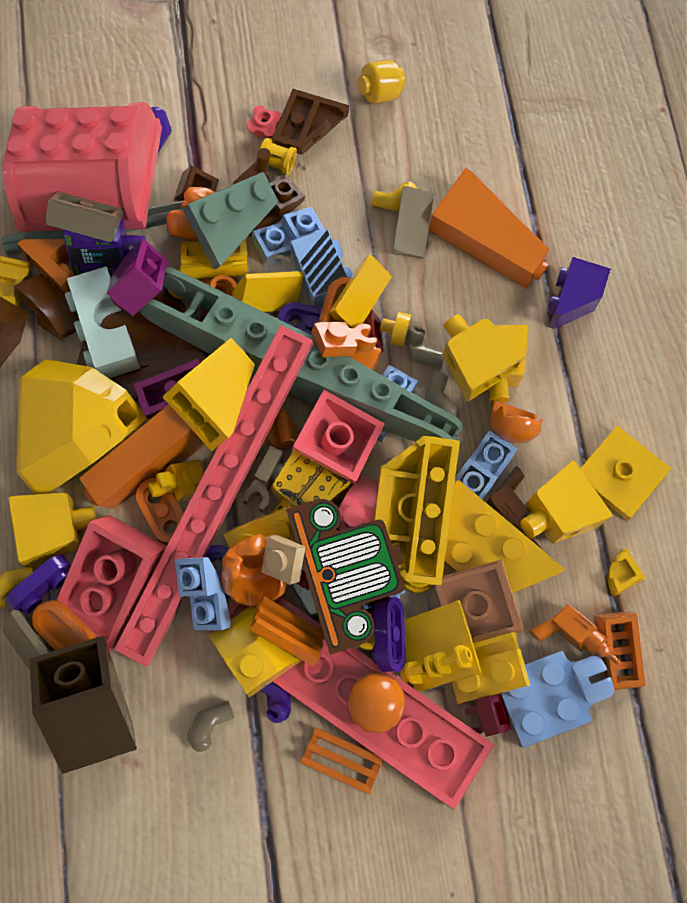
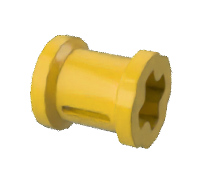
[260,138,297,176]

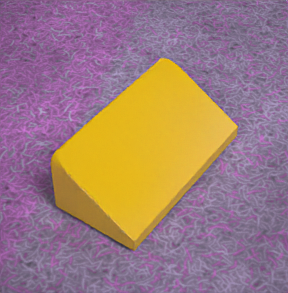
[328,254,392,329]
[232,271,304,312]

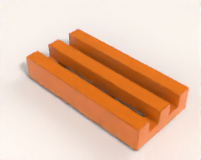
[249,596,325,666]
[300,727,383,795]

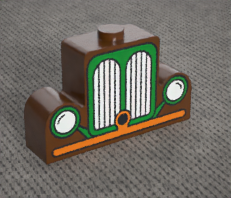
[286,499,405,655]

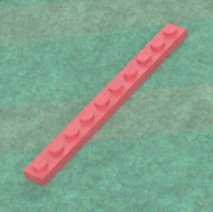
[114,325,314,667]

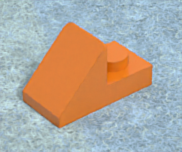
[17,239,75,295]

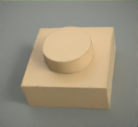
[261,535,306,585]

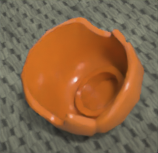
[490,401,543,444]
[348,672,405,733]

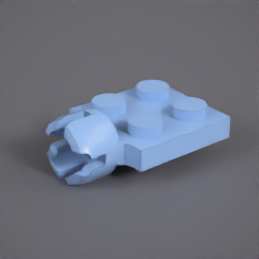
[501,650,614,748]

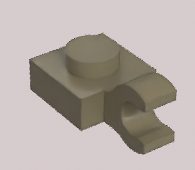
[243,446,285,513]

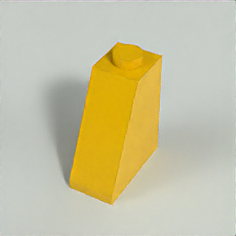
[163,338,255,451]

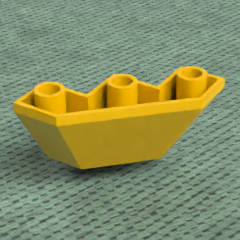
[16,359,147,494]

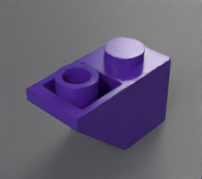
[546,257,611,329]

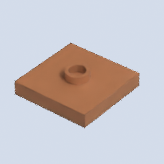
[434,559,524,643]

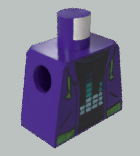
[63,218,146,276]

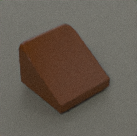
[174,165,219,201]

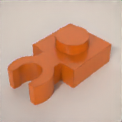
[311,322,377,357]

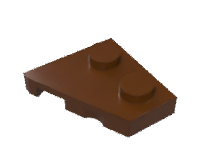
[272,89,349,155]

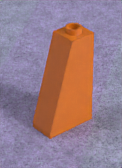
[429,168,549,289]
[79,404,206,509]

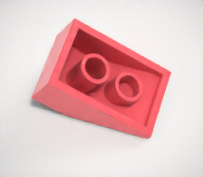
[57,515,167,651]

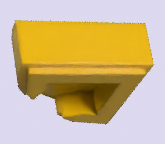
[607,548,646,597]

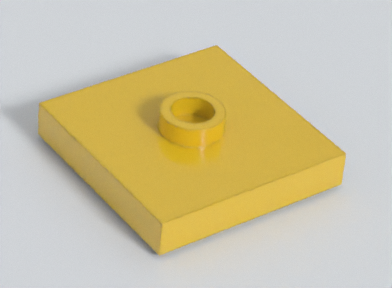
[580,425,672,521]

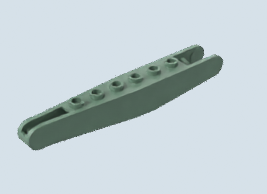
[139,268,463,442]

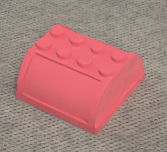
[3,102,162,232]

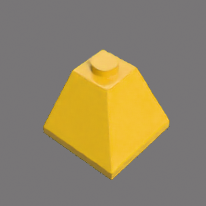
[208,601,302,698]

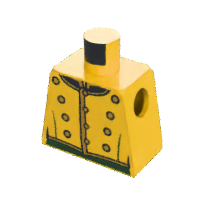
[272,450,353,512]

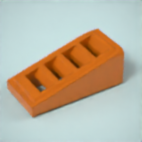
[594,611,646,690]

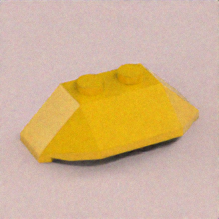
[373,436,460,586]

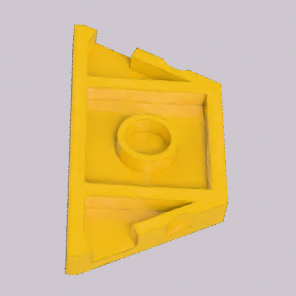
[445,480,565,593]

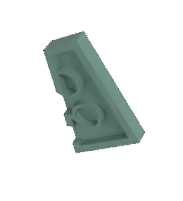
[182,172,278,270]

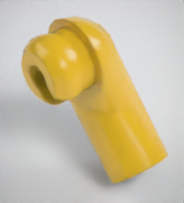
[372,182,417,212]
[0,566,36,609]

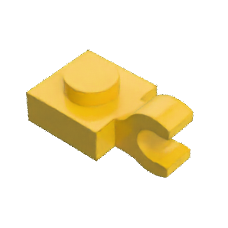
[147,459,205,502]

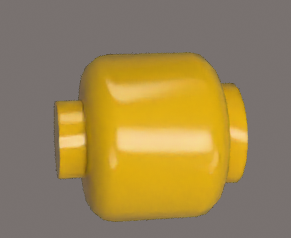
[357,59,405,104]

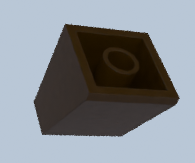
[29,635,137,774]

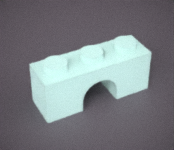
[65,267,141,378]

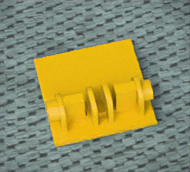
[400,600,481,692]

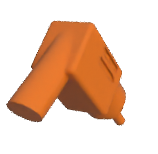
[529,604,621,665]

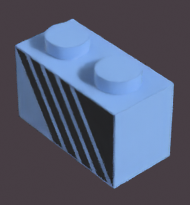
[291,229,352,308]

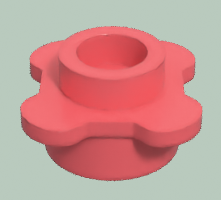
[247,105,282,138]

